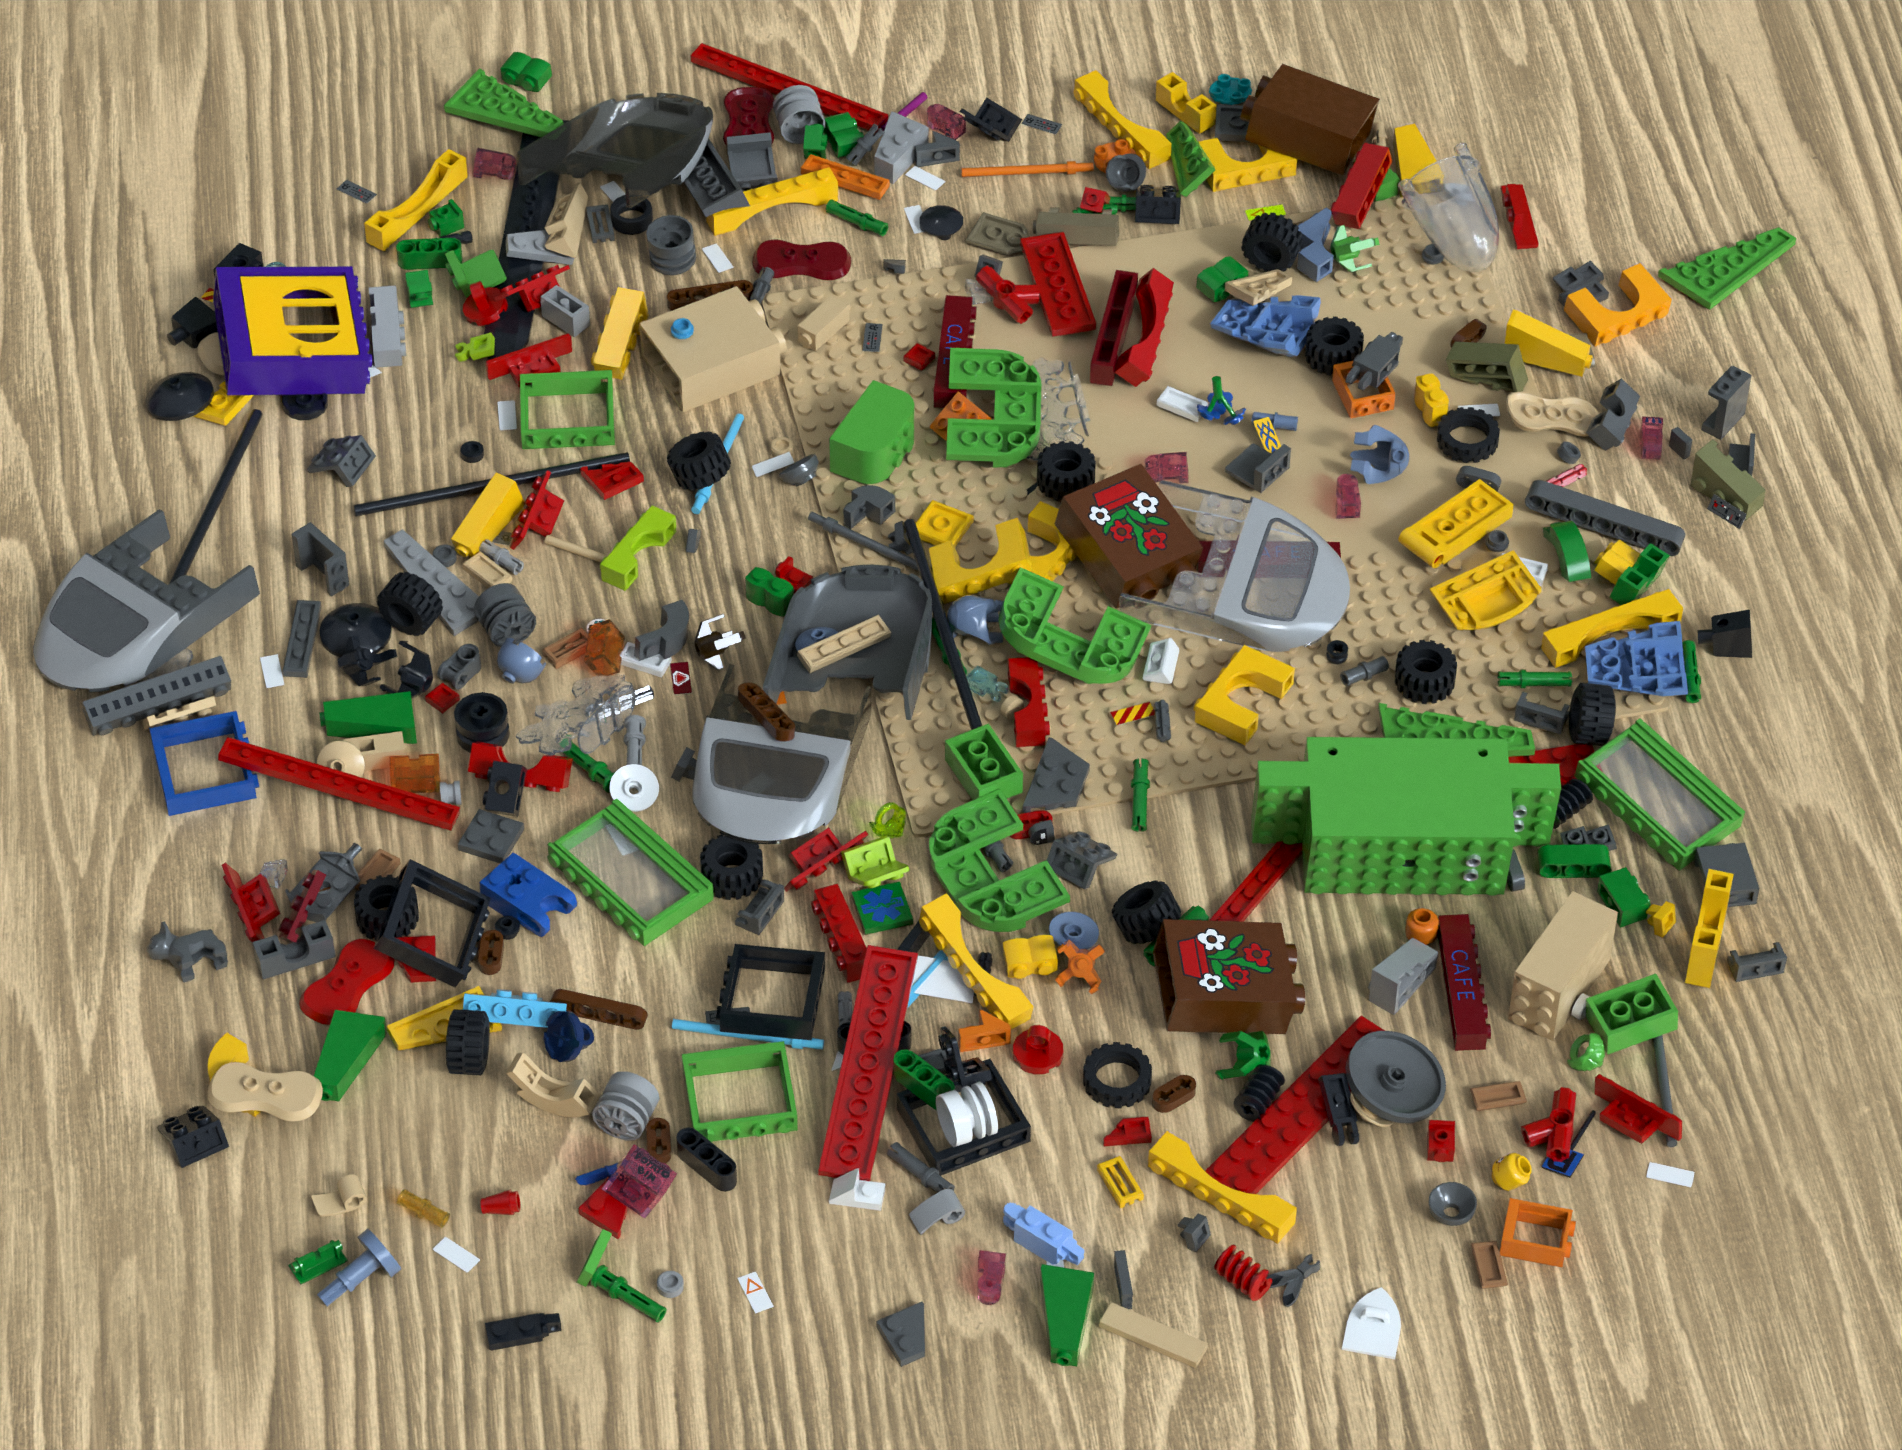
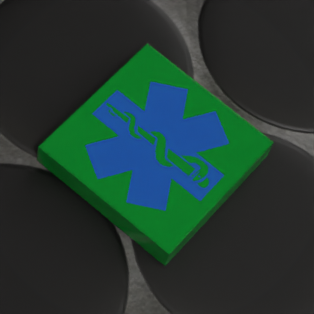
[852,881,913,935]

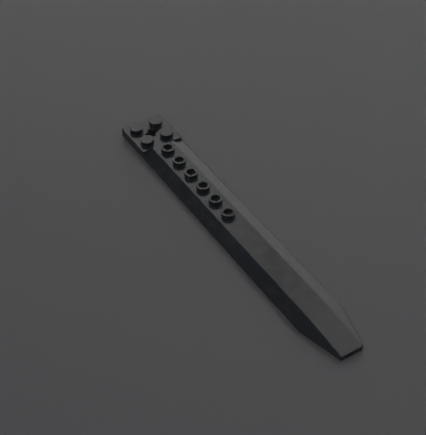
[484,120,569,360]

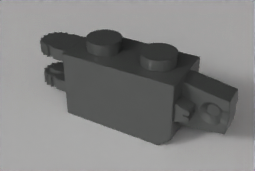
[1346,332,1403,391]

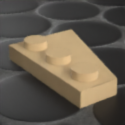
[1225,269,1292,306]
[141,696,216,731]

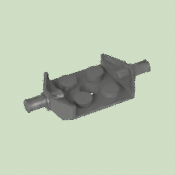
[285,843,362,922]

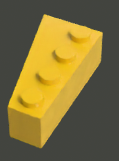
[591,287,649,380]

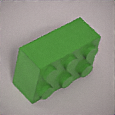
[945,723,1023,800]
[1586,974,1678,1055]

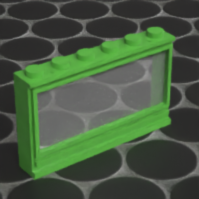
[1574,718,1745,871]
[547,798,714,946]

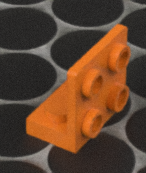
[930,391,993,441]

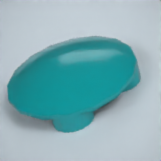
[1209,74,1252,105]

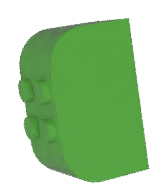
[829,380,914,484]

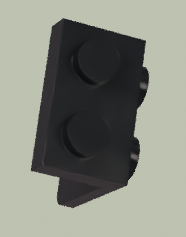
[959,97,1022,142]
[938,1026,992,1088]

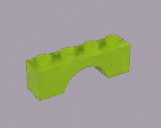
[600,505,677,591]

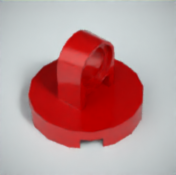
[462,281,508,326]
[1013,1025,1064,1075]

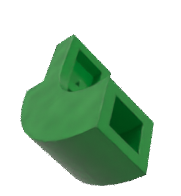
[1543,521,1591,582]

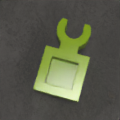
[455,333,495,362]

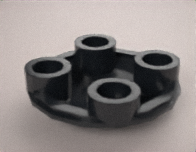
[920,205,963,240]

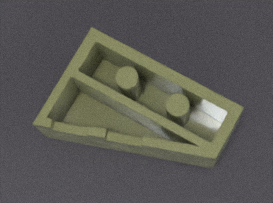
[1690,439,1766,521]

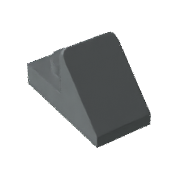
[915,131,960,167]

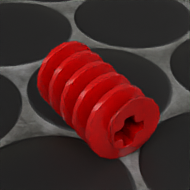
[1214,1244,1272,1301]

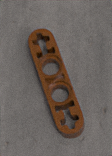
[667,280,753,311]
[738,682,795,742]
[550,989,648,1030]

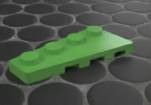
[1166,121,1216,197]

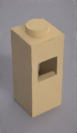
[797,295,849,351]
[343,731,407,771]

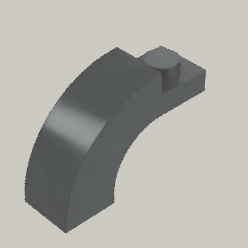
[634,600,689,661]

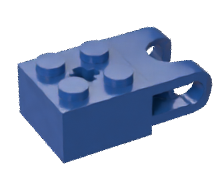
[479,852,577,937]

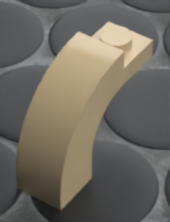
[506,1052,600,1117]

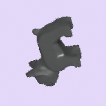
[147,921,228,983]

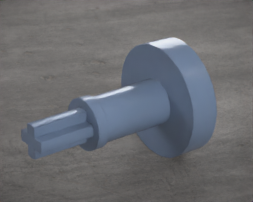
[317,1228,401,1307]

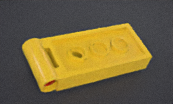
[1398,479,1514,569]

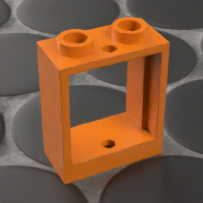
[1332,361,1395,419]
[1500,1198,1576,1267]

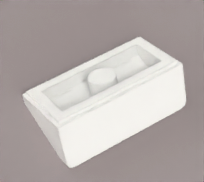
[1142,638,1179,684]

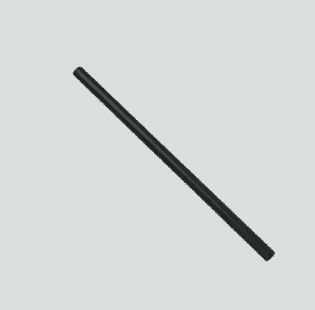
[168,409,263,585]
[353,452,630,517]
[904,519,982,730]

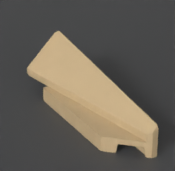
[544,182,588,258]

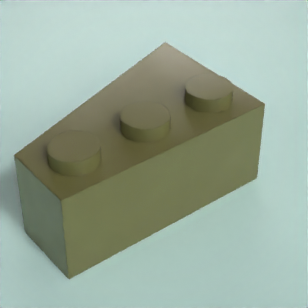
[1446,342,1528,392]

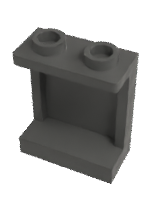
[727,132,778,192]
[1701,366,1752,440]
[292,522,349,596]
[1694,843,1760,907]

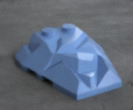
[1210,295,1321,357]
[1585,621,1688,696]

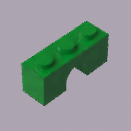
[1609,543,1670,605]

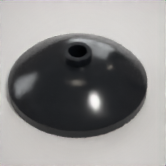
[146,372,214,421]
[319,603,392,657]

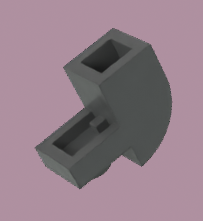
[843,485,896,529]

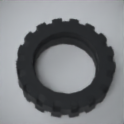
[1437,407,1500,463]
[1083,1042,1152,1109]

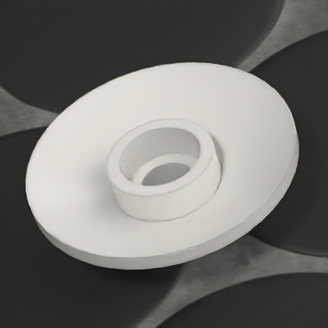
[610,764,659,812]

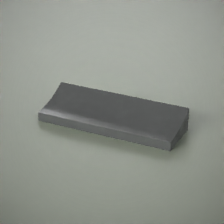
[668,138,750,217]

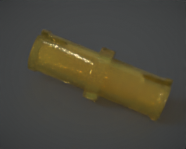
[397,1189,450,1228]

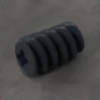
[1553,779,1593,829]
[1233,1065,1285,1122]

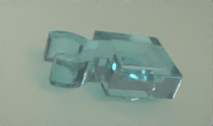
[966,665,1008,702]

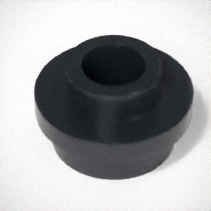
[495,916,520,940]

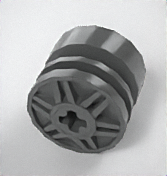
[646,215,697,275]
[474,583,536,647]

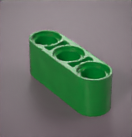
[396,238,463,270]
[1537,844,1612,878]
[893,1049,955,1111]

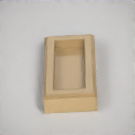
[463,552,512,588]

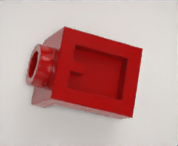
[1080,187,1110,213]
[775,556,813,594]

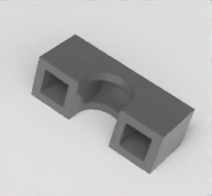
[1586,378,1640,451]
[252,920,336,980]

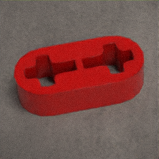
[1009,810,1053,840]

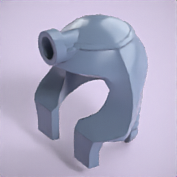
[1350,425,1410,484]
[947,595,1004,645]

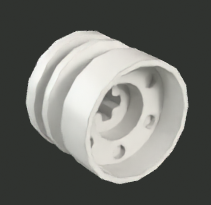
[936,1082,998,1147]

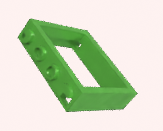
[520,370,615,449]
[682,1041,798,1142]

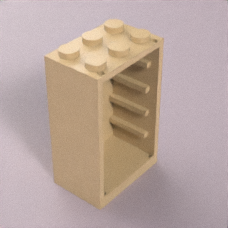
[1508,891,1618,1041]

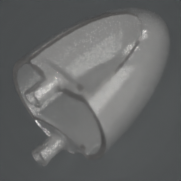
[1398,143,1499,272]

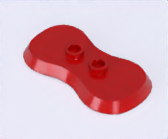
[299,939,395,1025]

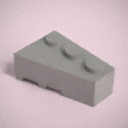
[874,111,929,184]
[369,285,406,368]
[1368,938,1438,1015]

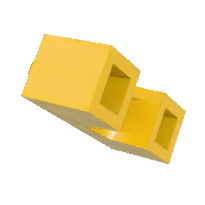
[1156,72,1217,134]

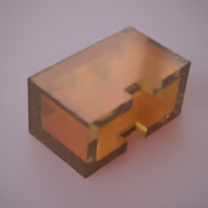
[584,619,625,679]
[389,753,441,793]

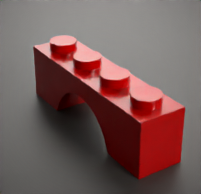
[1008,657,1050,747]
[468,741,573,792]

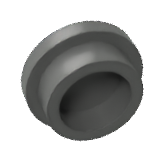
[1422,244,1444,265]
[1485,530,1509,552]

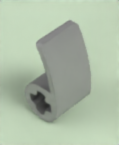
[909,1189,965,1235]

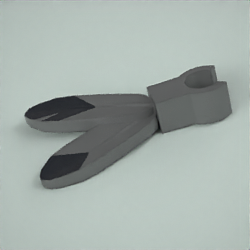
[1267,1254,1321,1307]

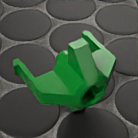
[1215,1031,1271,1080]

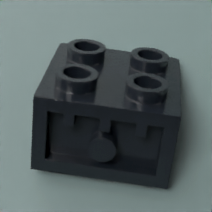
[1135,185,1181,224]
[157,1106,229,1168]

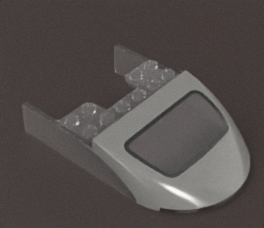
[1119,480,1350,652]

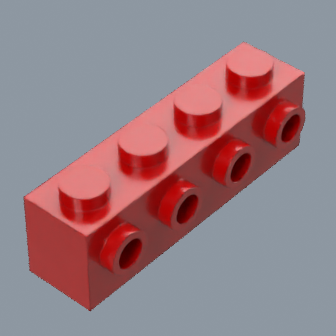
[1331,142,1392,230]
[811,883,867,983]

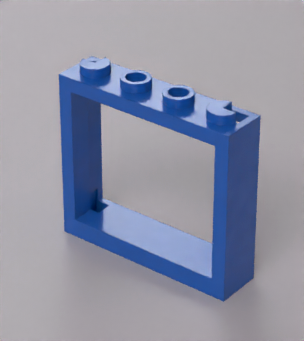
[150,711,260,816]

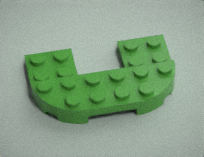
[946,348,1042,468]
[998,567,1152,684]
[929,789,1070,932]

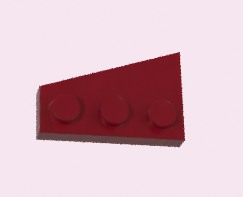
[278,870,326,943]

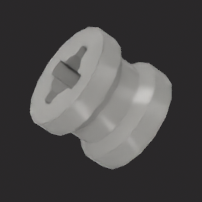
[440,781,462,805]

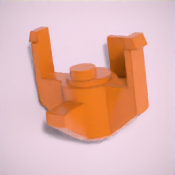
[1055,940,1105,994]

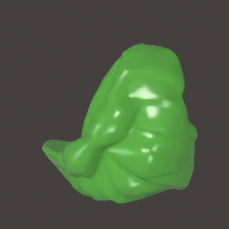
[1567,1033,1605,1071]

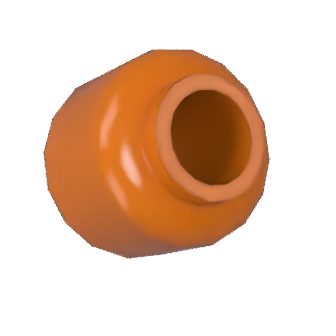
[1405,908,1439,945]

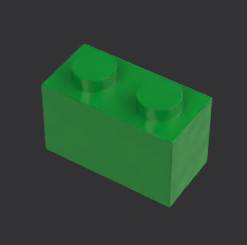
[1597,867,1651,928]

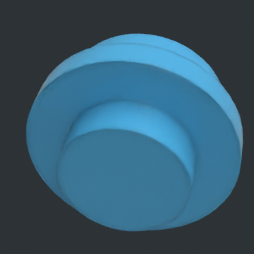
[671,318,694,339]

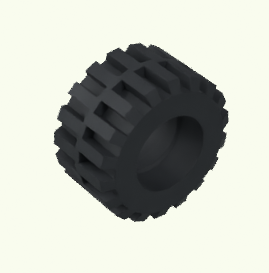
[1241,212,1303,272]
[1305,316,1364,376]
[667,431,731,490]
[1037,441,1096,501]
[377,572,443,636]
[1394,640,1457,704]
[1569,683,1616,746]
[700,833,763,900]
[354,875,419,941]
[1111,880,1181,944]
[446,1009,490,1076]

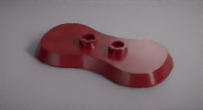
[723,87,774,146]
[752,239,852,280]

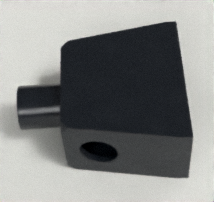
[167,297,218,348]
[1697,610,1752,658]

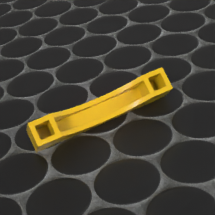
[1073,70,1171,169]
[364,149,468,251]
[706,167,838,236]
[1541,589,1683,668]
[919,893,1034,1030]
[1148,1131,1297,1244]

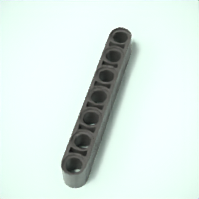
[1525,480,1685,556]

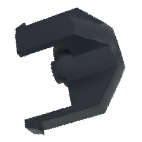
[337,636,398,686]
[380,641,433,699]

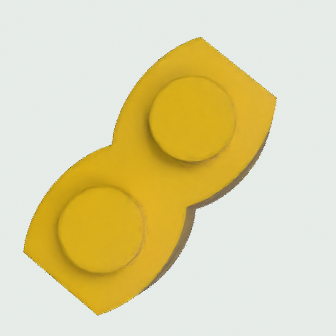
[1414,373,1449,427]
[1594,540,1640,585]
[1003,935,1058,979]

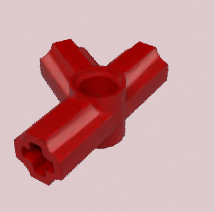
[975,265,1039,324]
[1521,1087,1577,1162]

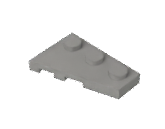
[506,230,574,265]

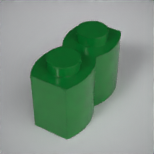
[500,52,552,92]
[823,112,864,158]
[1196,256,1249,302]
[745,567,794,617]

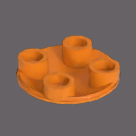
[1094,139,1136,173]

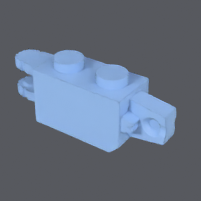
[1003,1202,1085,1266]

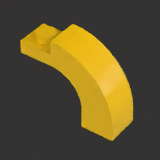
[208,1032,261,1117]

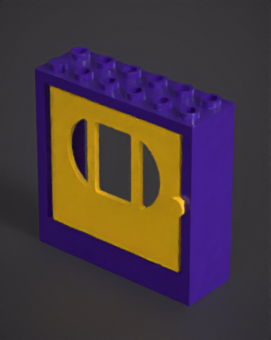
[213,266,372,395]

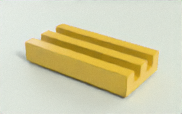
[1097,1156,1144,1208]

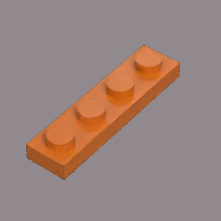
[801,154,890,200]

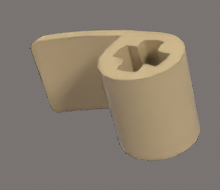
[311,1174,367,1217]

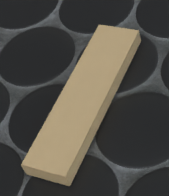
[797,615,891,673]
[1099,1302,1208,1368]

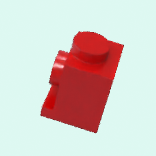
[1427,1120,1455,1162]

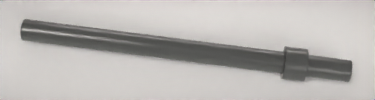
[808,512,933,571]
[1653,1035,1677,1147]

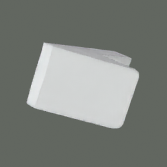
[829,1168,885,1211]

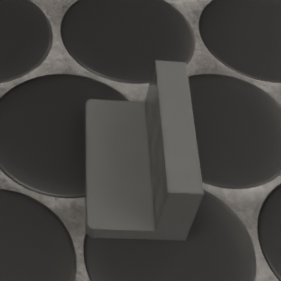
[1729,433,1755,476]

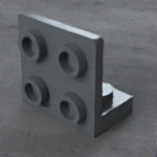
[307,435,376,487]
[1225,443,1291,493]
[1047,831,1117,889]

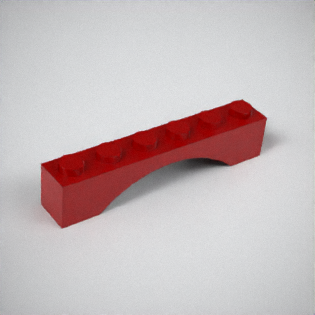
[1115,268,1174,387]

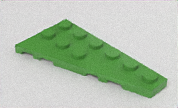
[444,68,564,140]
[1658,227,1796,310]
[1378,703,1535,757]

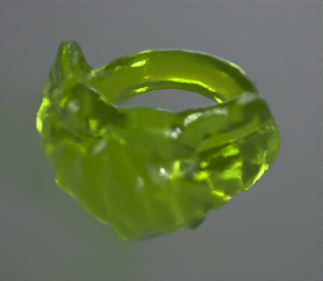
[869,802,906,839]

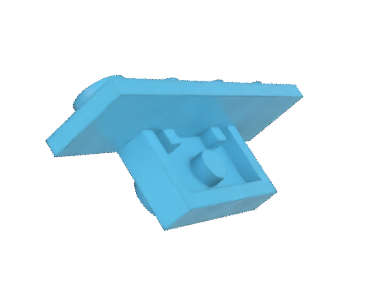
[463,989,567,1028]

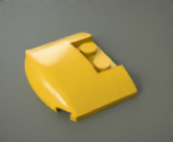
[1430,550,1542,630]

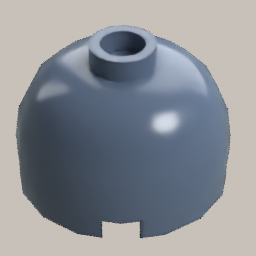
[497,638,546,684]

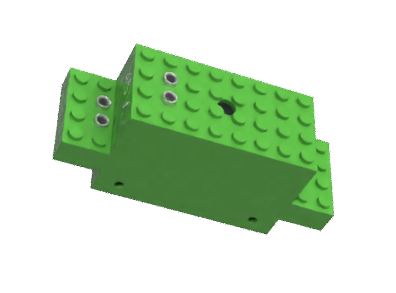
[1251,737,1561,896]

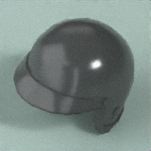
[1106,154,1146,192]

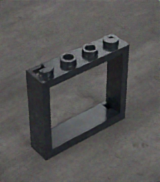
[373,859,491,987]
[716,944,825,1040]
[897,1059,1031,1176]

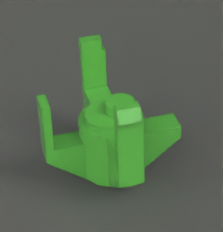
[1330,225,1380,272]

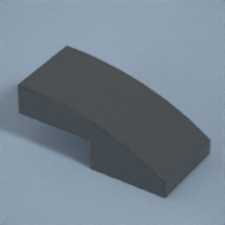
[1553,260,1604,292]

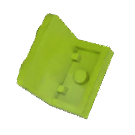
[841,836,910,888]

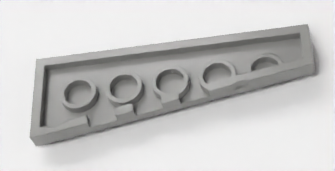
[384,529,479,636]

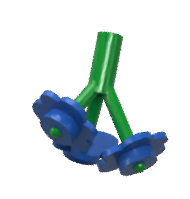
[1197,376,1246,425]

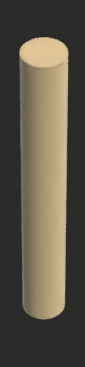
[545,535,608,563]

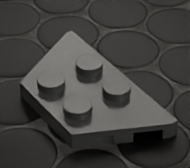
[1023,737,1090,813]

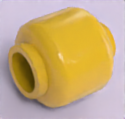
[1492,1153,1532,1191]

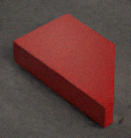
[1103,1116,1152,1147]

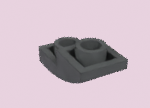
[1560,824,1617,851]

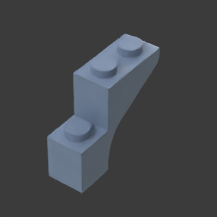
[1297,207,1334,282]

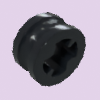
[1326,640,1349,664]

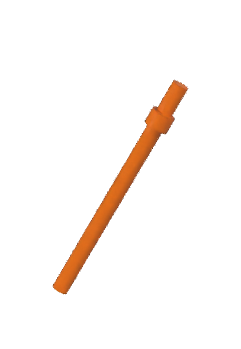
[961,161,1094,177]

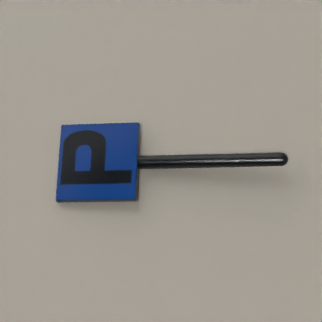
[1542,1110,1596,1178]

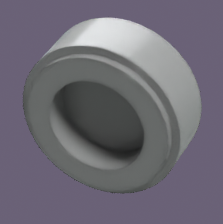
[657,1271,684,1298]

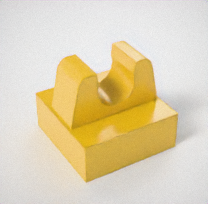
[1646,901,1676,938]

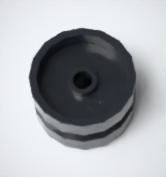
[454,692,510,753]

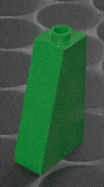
[319,691,417,744]
[314,1010,387,1102]
[1040,1264,1094,1367]

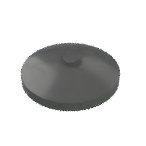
[1345,1031,1446,1123]

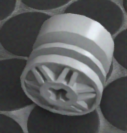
[773,85,825,144]
[592,1072,660,1141]

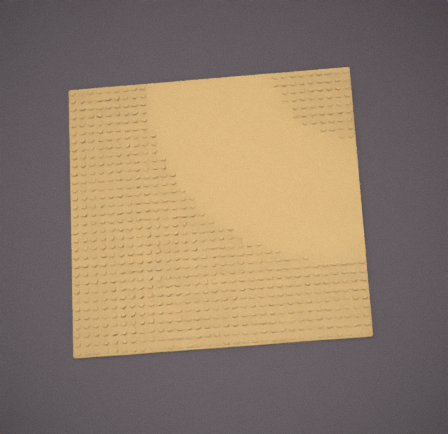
[761,191,1670,837]

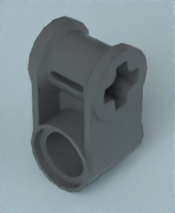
[437,644,481,690]

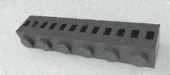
[83,656,231,736]

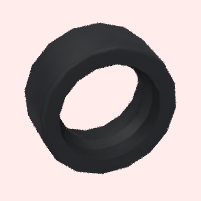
[610,194,653,235]

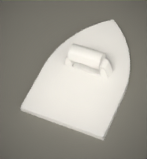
[1342,1287,1401,1359]

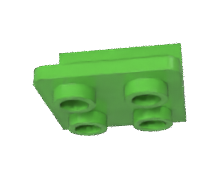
[445,250,507,298]

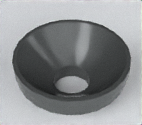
[779,453,819,487]
[1429,1182,1477,1226]

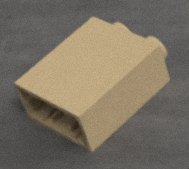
[639,286,787,412]

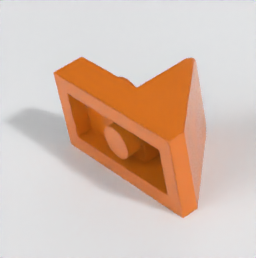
[958,1010,1011,1052]

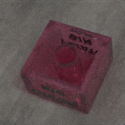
[602,1144,677,1218]

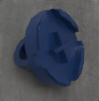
[544,1011,594,1062]

